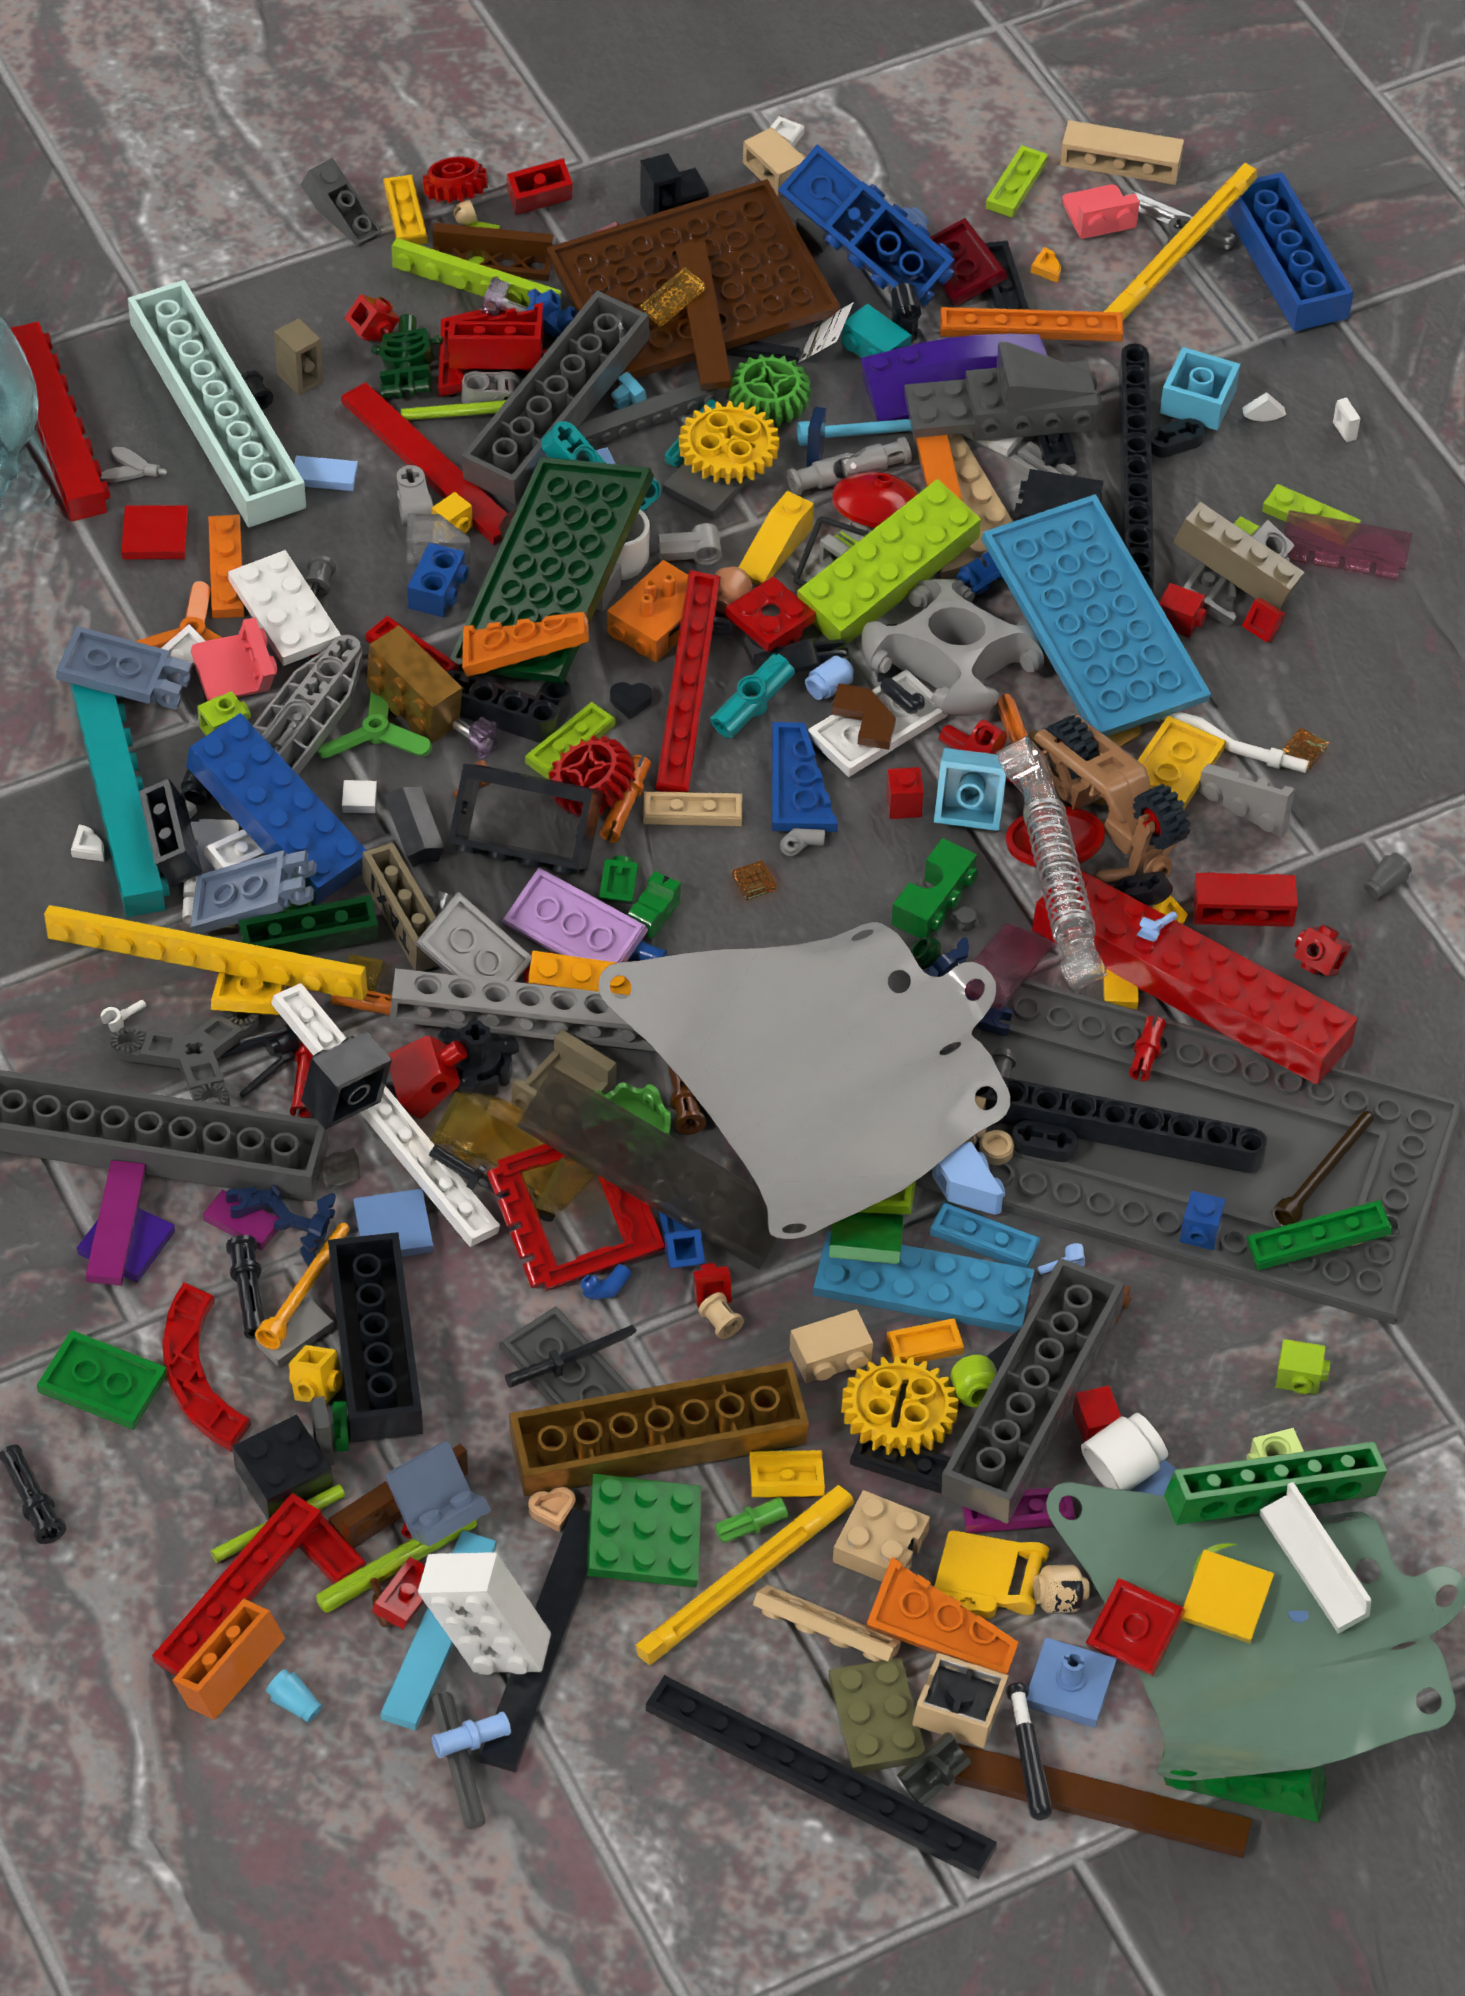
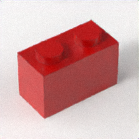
[506,158,573,215]

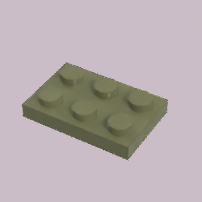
[828,1657,925,1773]

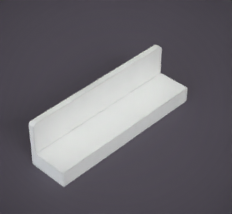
[1260,1482,1371,1634]

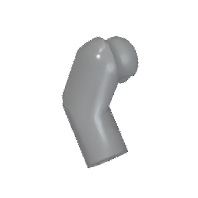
[780,828,825,856]

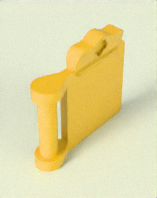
[934,1530,1050,1619]

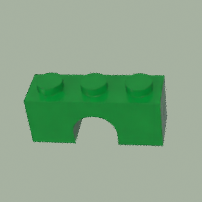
[891,838,979,938]

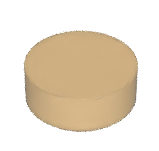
[979,1130,1014,1165]

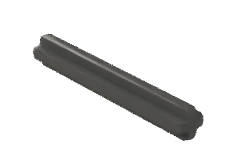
[1132,192,1236,250]
[432,1692,485,1829]

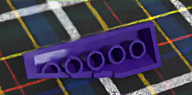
[861,334,1047,422]

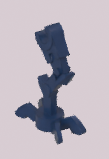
[923,937,1013,1036]
[226,1185,336,1267]

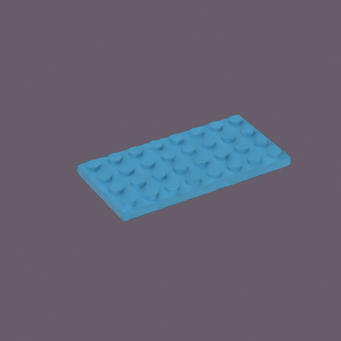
[981,494,1211,737]

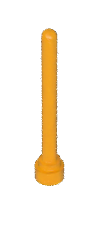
[255,1222,350,1350]

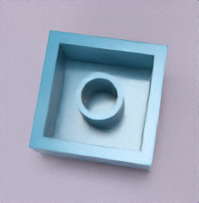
[1160,347,1241,431]
[934,748,1009,831]

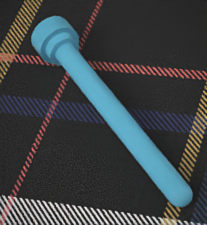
[797,419,912,447]

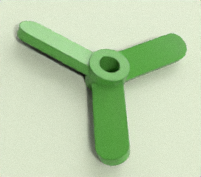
[317,690,432,758]

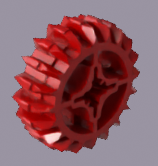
[548,735,636,818]

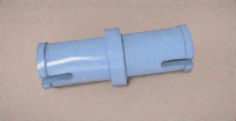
[431,1711,511,1759]

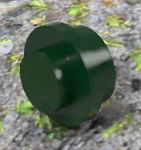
[911,936,941,969]

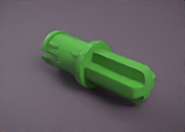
[715,1497,788,1543]

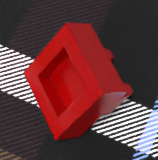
[1242,598,1285,642]
[693,1263,732,1308]

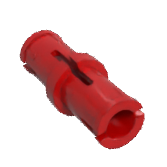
[1128,1015,1167,1082]

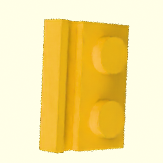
[749,1450,825,1498]

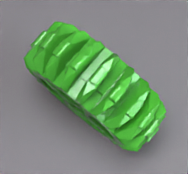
[728,353,811,427]

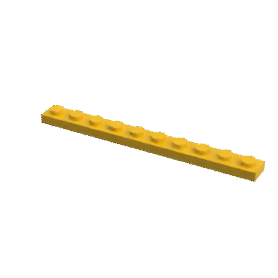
[44,905,368,1001]

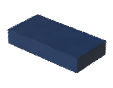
[806,407,826,468]

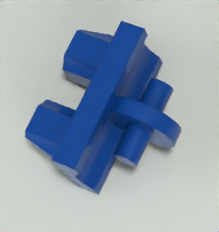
[526,288,578,338]

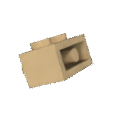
[743,127,805,196]
[790,1309,873,1383]

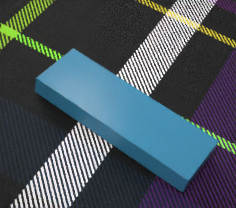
[930,1202,1041,1268]

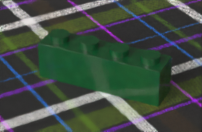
[238,895,378,955]

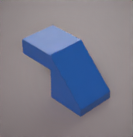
[657,1199,705,1269]

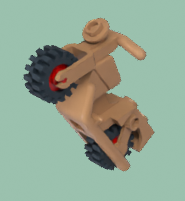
[1034,714,1191,883]

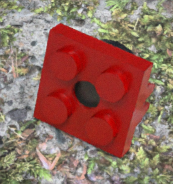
[726,576,816,652]

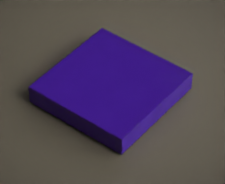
[77,1208,175,1283]

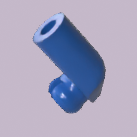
[580,1264,631,1300]

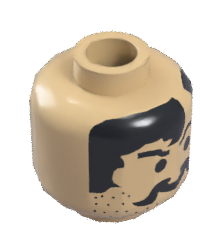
[1033,1565,1090,1613]

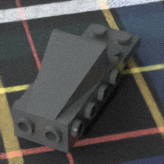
[904,341,1102,441]

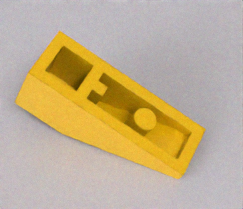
[739,491,814,585]

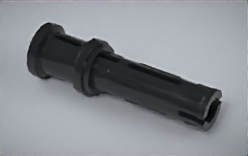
[226,1235,264,1339]
[0,1444,67,1544]

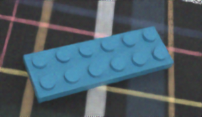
[813,1231,1034,1333]

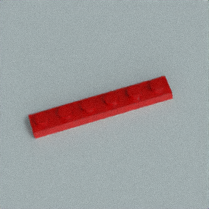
[152,1493,322,1676]

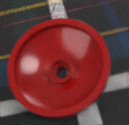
[832,472,919,528]
[1006,806,1105,870]

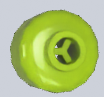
[950,1355,997,1408]

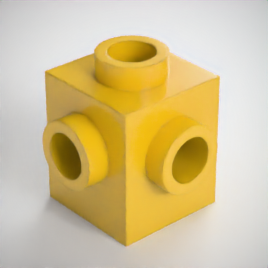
[288,1345,344,1405]

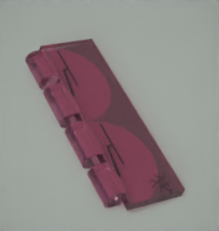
[1284,510,1412,580]
[965,923,1054,1010]

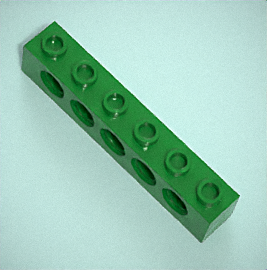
[1164,1441,1387,1525]

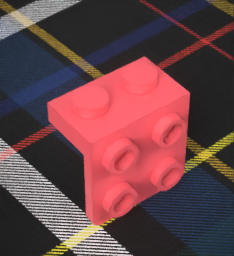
[1062,184,1139,239]
[190,617,277,701]

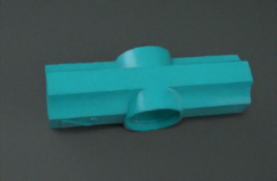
[710,654,795,739]

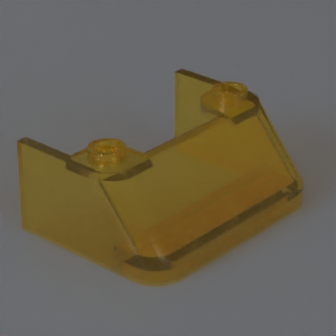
[430,1092,597,1213]

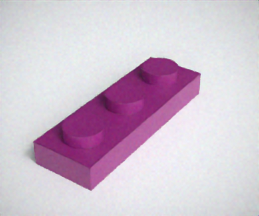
[961,1487,1075,1533]

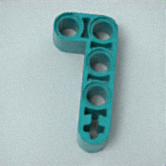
[541,421,661,512]

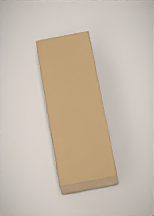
[643,792,742,826]

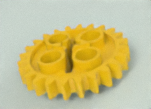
[679,401,780,484]
[841,1355,959,1456]

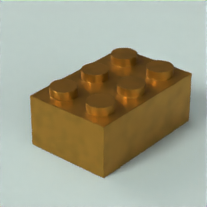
[366,625,462,744]

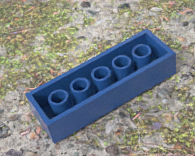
[1226,172,1353,331]
[186,713,367,906]

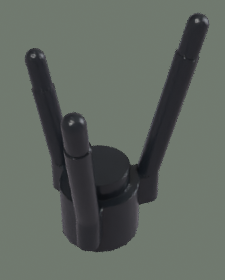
[220,1024,299,1097]

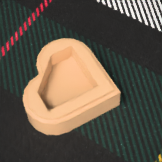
[528,1487,575,1532]

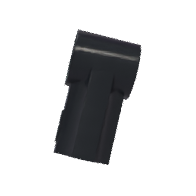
[890,283,921,342]

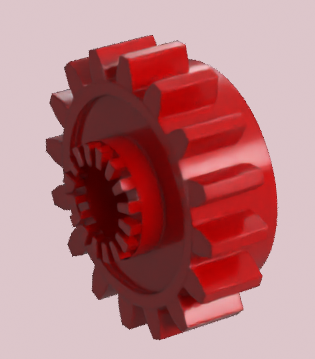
[422,157,488,203]

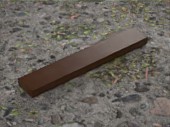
[675,241,731,391]

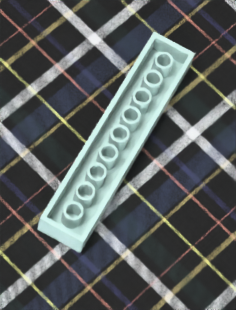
[128,280,306,528]

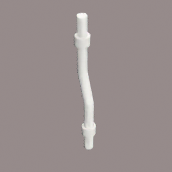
[1153,711,1309,773]

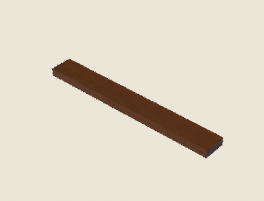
[954,1743,1252,1858]

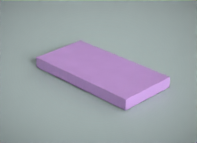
[502,868,648,963]

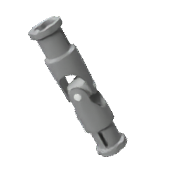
[787,436,912,496]

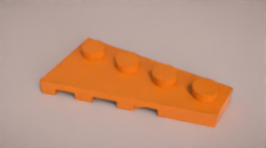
[462,612,589,677]
[866,1557,1019,1675]

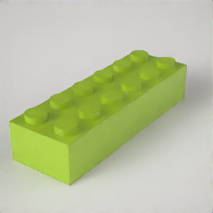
[797,479,981,649]

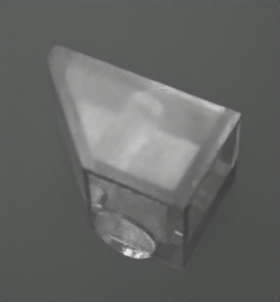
[406,514,471,564]

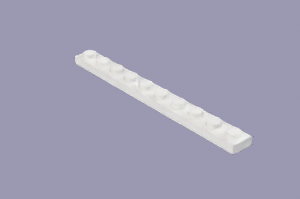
[271,983,500,1247]

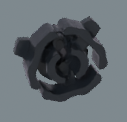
[438,1020,519,1099]

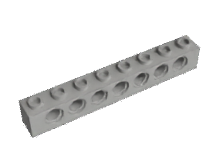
[389,968,657,1052]

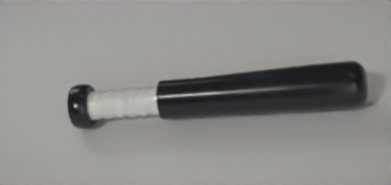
[1006,1682,1052,1821]

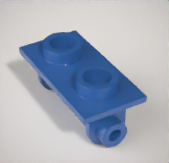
[957,550,1003,595]

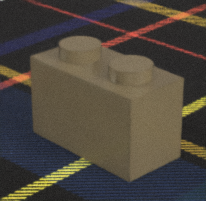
[274,318,324,396]

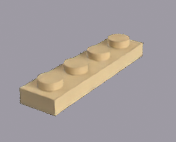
[753,1584,902,1662]

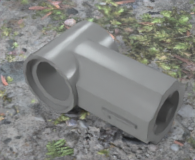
[658,523,722,566]

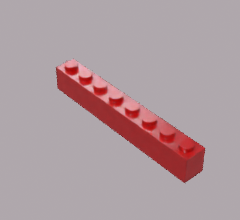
[3,321,110,522]

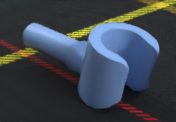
[1137,912,1177,942]
[1037,1243,1085,1275]

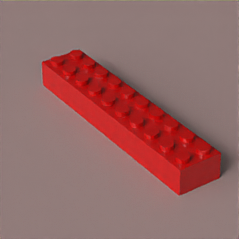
[1032,868,1358,1085]

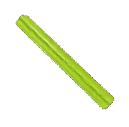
[316,1519,477,1613]

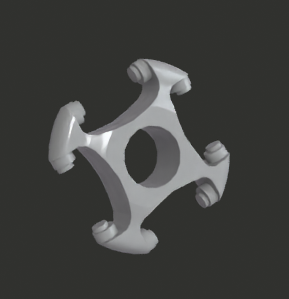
[862,579,1045,716]

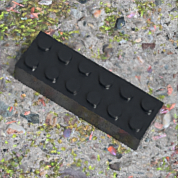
[328,1232,423,1442]

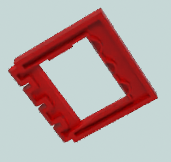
[487,1120,665,1291]

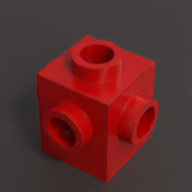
[344,294,400,342]
[1293,924,1352,976]

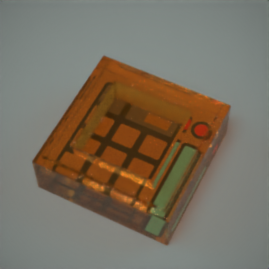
[1284,727,1328,769]
[732,860,776,901]

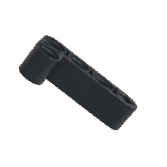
[447,670,571,743]

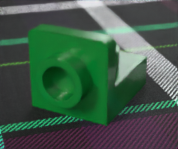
[599,855,639,904]

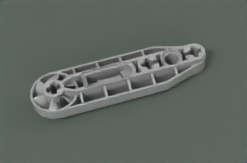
[218,635,363,811]

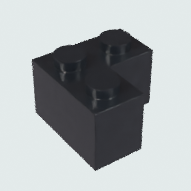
[640,153,709,216]

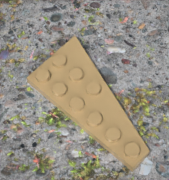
[940,434,1013,579]

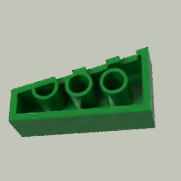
[1162,1752,1327,1822]

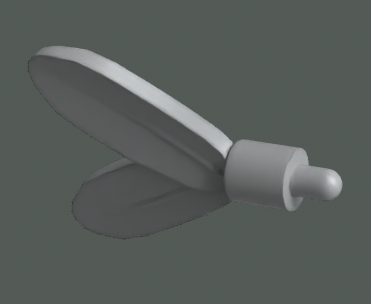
[100,447,167,483]

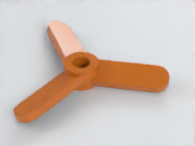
[135,581,222,648]

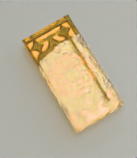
[640,267,706,327]

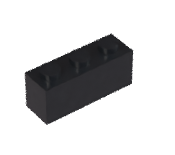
[139,778,202,886]

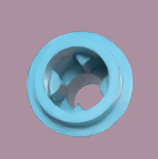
[266,1669,323,1723]

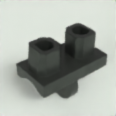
[897,1732,972,1805]

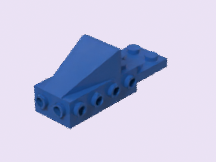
[778,144,955,308]

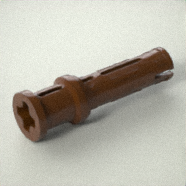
[668,1065,706,1135]

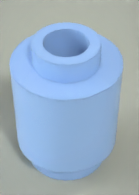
[805,656,854,700]

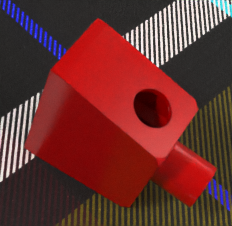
[388,1036,468,1119]

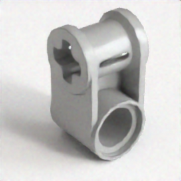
[461,371,520,404]
[397,465,433,526]

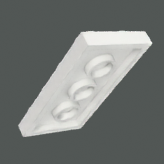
[228,550,341,666]
[808,669,948,777]

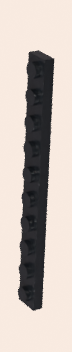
[985,240,1076,467]
[646,1675,997,1879]

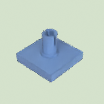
[1026,1637,1117,1728]

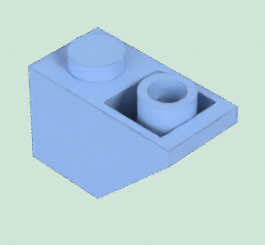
[932,1141,1005,1215]

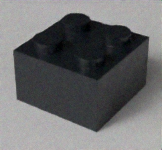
[301,1031,392,1130]
[233,1414,333,1520]

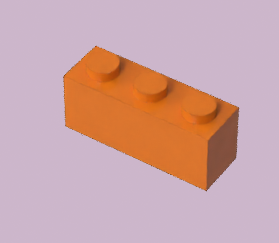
[172,1599,285,1720]

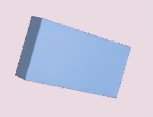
[294,456,358,491]

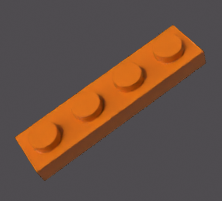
[208,515,244,619]

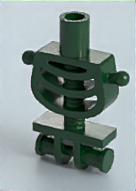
[371,314,443,399]

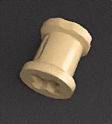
[698,1292,744,1340]

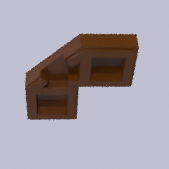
[832,683,896,750]

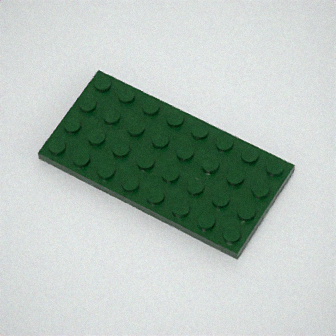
[450,457,654,684]

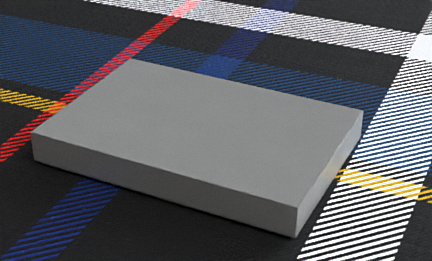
[414,892,531,982]

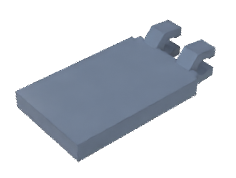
[56,626,192,710]
[190,850,317,934]

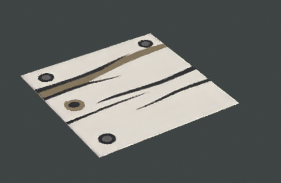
[798,302,854,363]

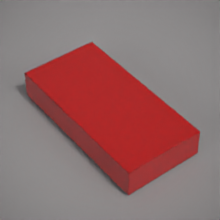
[298,1515,366,1584]

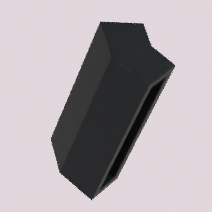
[384,787,444,868]

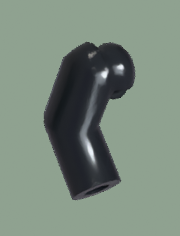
[880,677,925,714]

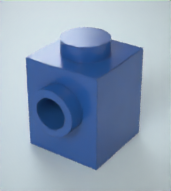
[1180,1190,1226,1250]

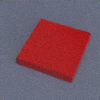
[121,505,189,559]
[1086,1577,1186,1677]

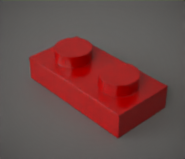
[372,1557,425,1630]

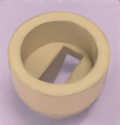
[453,199,478,225]

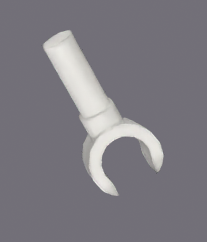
[101,1000,146,1032]

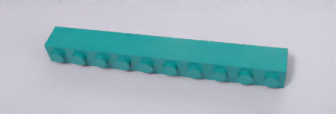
[64,650,170,918]

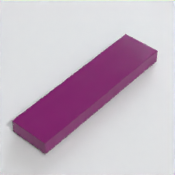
[86,1160,146,1285]

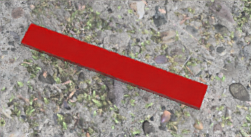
[341,382,513,545]
[655,570,721,792]

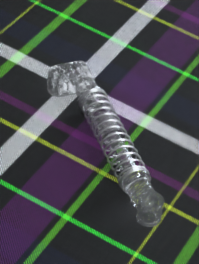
[997,736,1107,991]

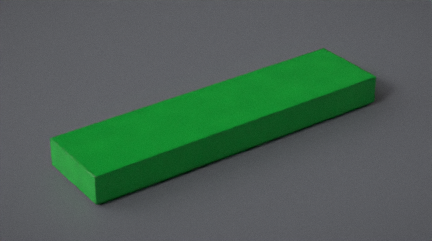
[1246,1200,1392,1271]

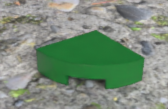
[332,1401,349,1452]

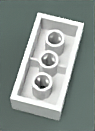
[418,1552,551,1675]

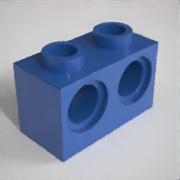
[407,542,469,618]

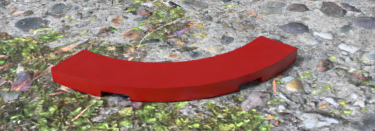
[162,1282,251,1452]

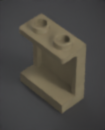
[512,1029,617,1136]

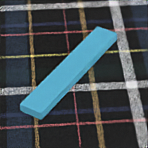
[381,1530,497,1731]

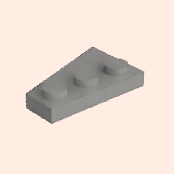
[1198,764,1295,838]

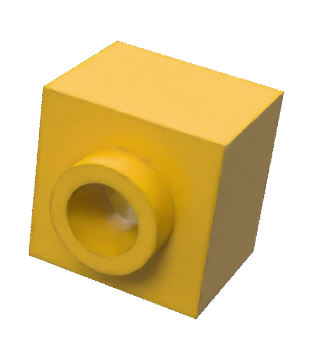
[432,492,473,542]

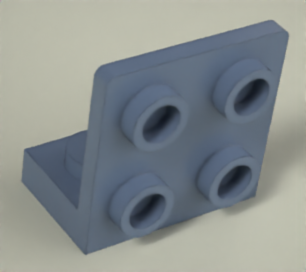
[385,1441,491,1546]

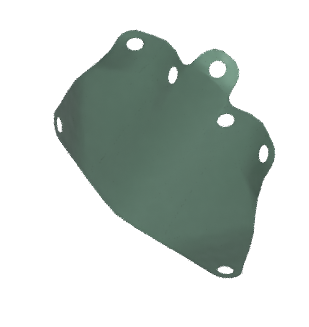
[1046,1482,1465,1781]

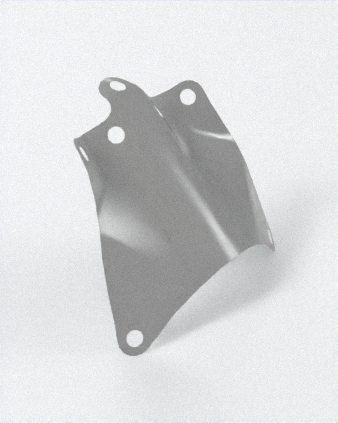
[599,922,1010,1239]

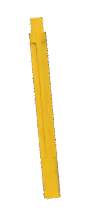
[1104,163,1257,321]
[636,1485,854,1666]

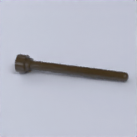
[1271,1111,1374,1226]

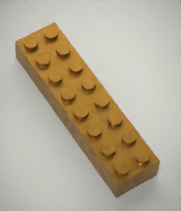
[509,1361,809,1497]

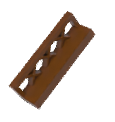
[433,223,554,281]
[328,1443,468,1548]

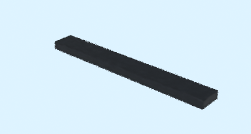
[480,1508,590,1772]

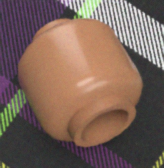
[714,566,753,614]

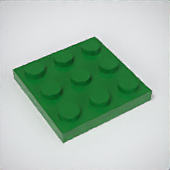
[587,1474,701,1588]

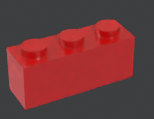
[1193,872,1298,927]

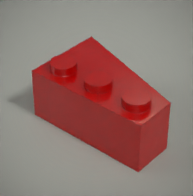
[448,303,544,370]

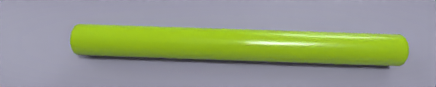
[401,400,506,421]
[210,1484,345,1563]

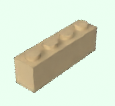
[1060,120,1184,185]

